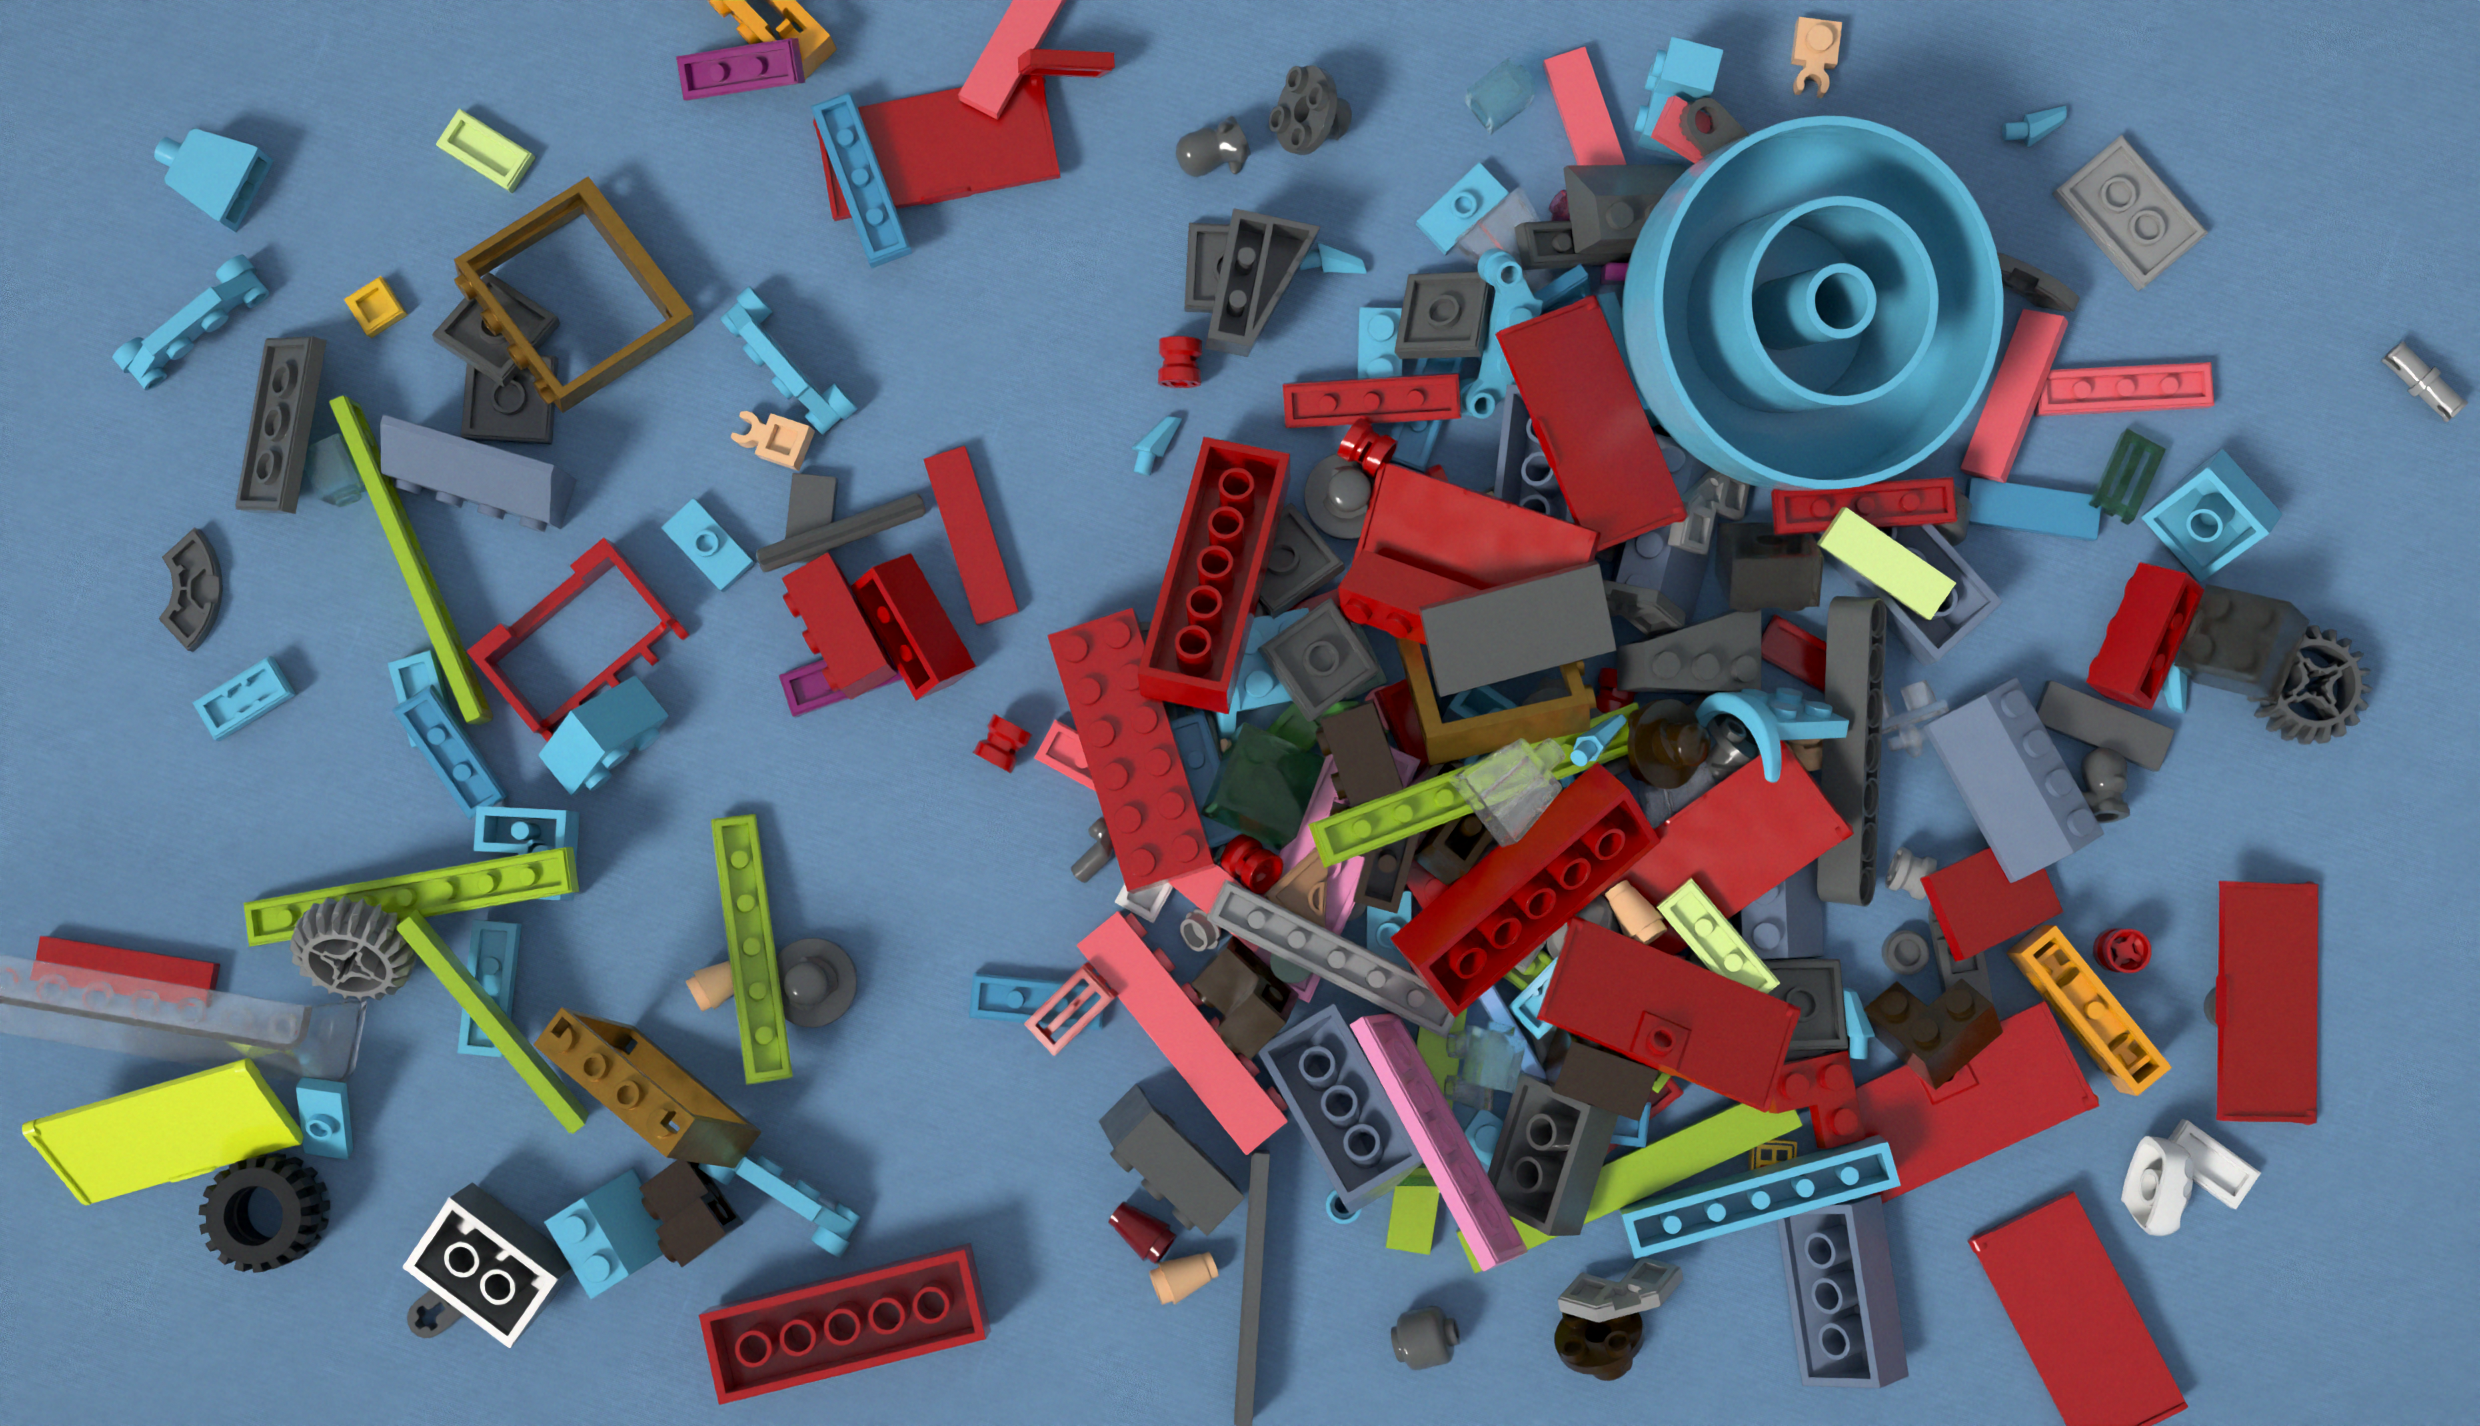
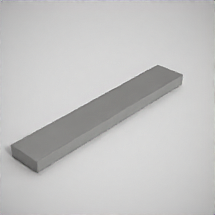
[1205,879,1456,1039]

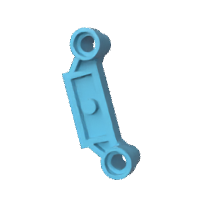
[1460,248,1543,419]
[112,254,270,391]
[720,286,858,435]
[698,1154,862,1258]

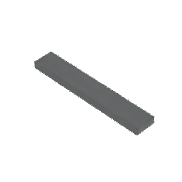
[1234,1149,1270,1426]

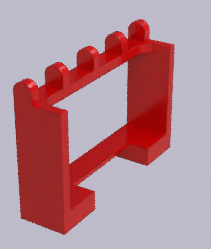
[466,537,690,742]

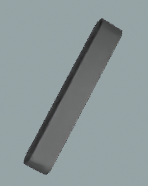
[1817,596,1887,907]

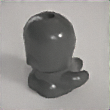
[1176,116,1251,177]
[2081,748,2130,823]

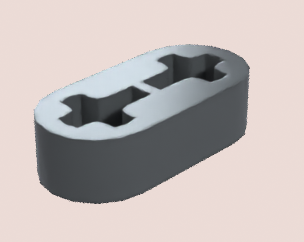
[407,1289,465,1338]

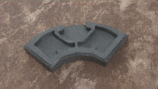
[1997,252,2080,312]
[159,527,223,652]

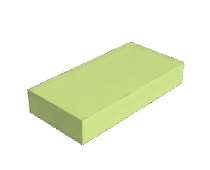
[436,108,536,193]

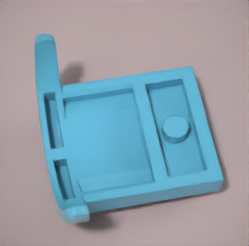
[1216,608,1309,739]
[1695,687,1849,783]

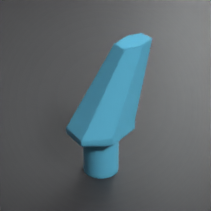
[2002,106,2067,147]
[1300,242,1367,274]
[1132,416,1182,477]
[2162,643,2189,713]
[1570,714,1627,767]
[1843,987,1875,1059]

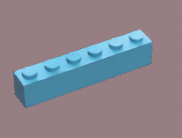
[1619,1135,1901,1259]

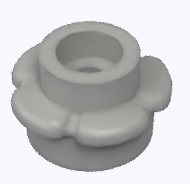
[1180,909,1221,951]

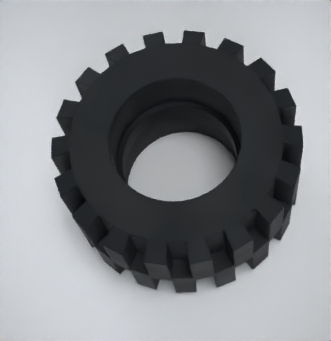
[198,1153,330,1273]

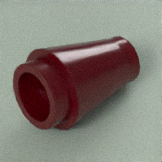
[1108,1201,1177,1265]

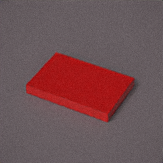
[1920,846,2063,962]

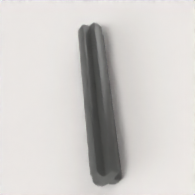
[756,493,926,572]

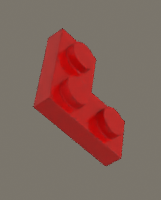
[1768,1050,1865,1149]

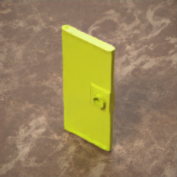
[22,1058,304,1206]

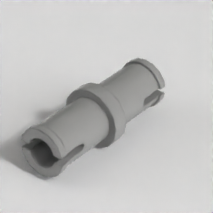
[2381,341,2468,423]

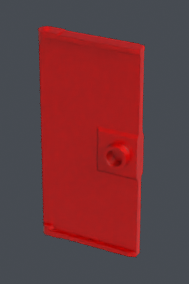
[813,75,1061,222]
[1495,295,1689,553]
[1352,461,1601,590]
[1600,740,1855,956]
[2216,881,2319,1126]
[1536,914,1801,1113]
[1855,1000,2100,1204]
[1967,1190,2188,1426]

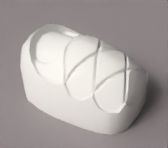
[2121,1136,2194,1236]

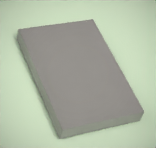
[2052,135,2208,291]

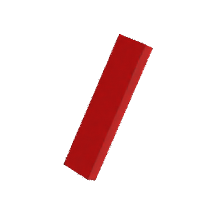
[1283,373,1462,428]
[923,446,1019,626]
[1771,477,1957,536]
[32,936,220,1008]

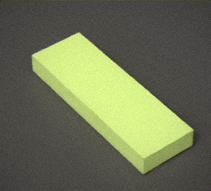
[1817,507,1956,620]
[1656,877,1780,994]

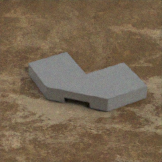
[1668,468,1750,555]
[1558,1257,1683,1322]

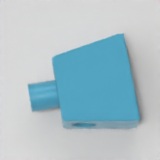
[154,128,274,232]

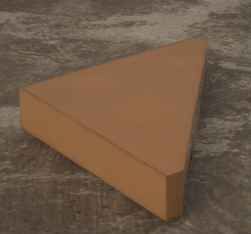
[1263,847,1328,928]

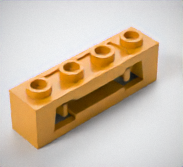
[707,0,837,85]
[2006,925,2172,1096]

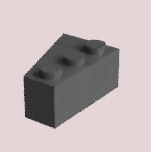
[1205,208,1321,357]
[1617,604,1761,695]
[1098,1084,1245,1236]

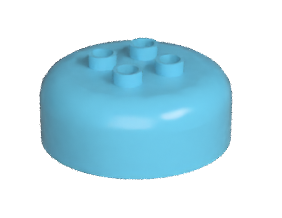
[1622,115,2004,491]

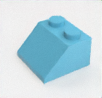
[2141,448,2282,583]
[544,1168,664,1299]

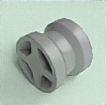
[1885,847,1937,900]

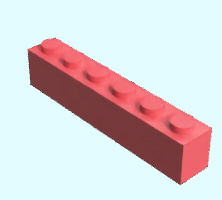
[1076,911,1289,1156]

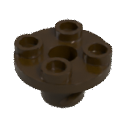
[1627,699,1711,789]
[1554,1312,1645,1381]

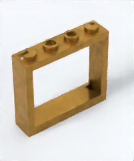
[454,176,694,413]
[1394,636,1597,765]
[533,1007,761,1169]

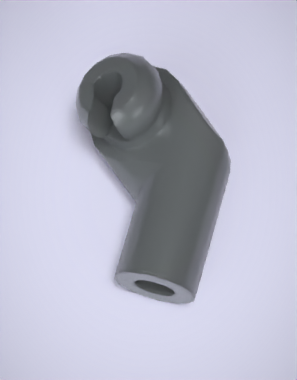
[1071,817,1114,883]

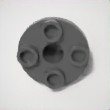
[1269,66,1352,155]
[1304,453,1375,540]
[1704,714,1786,781]
[776,938,857,1027]

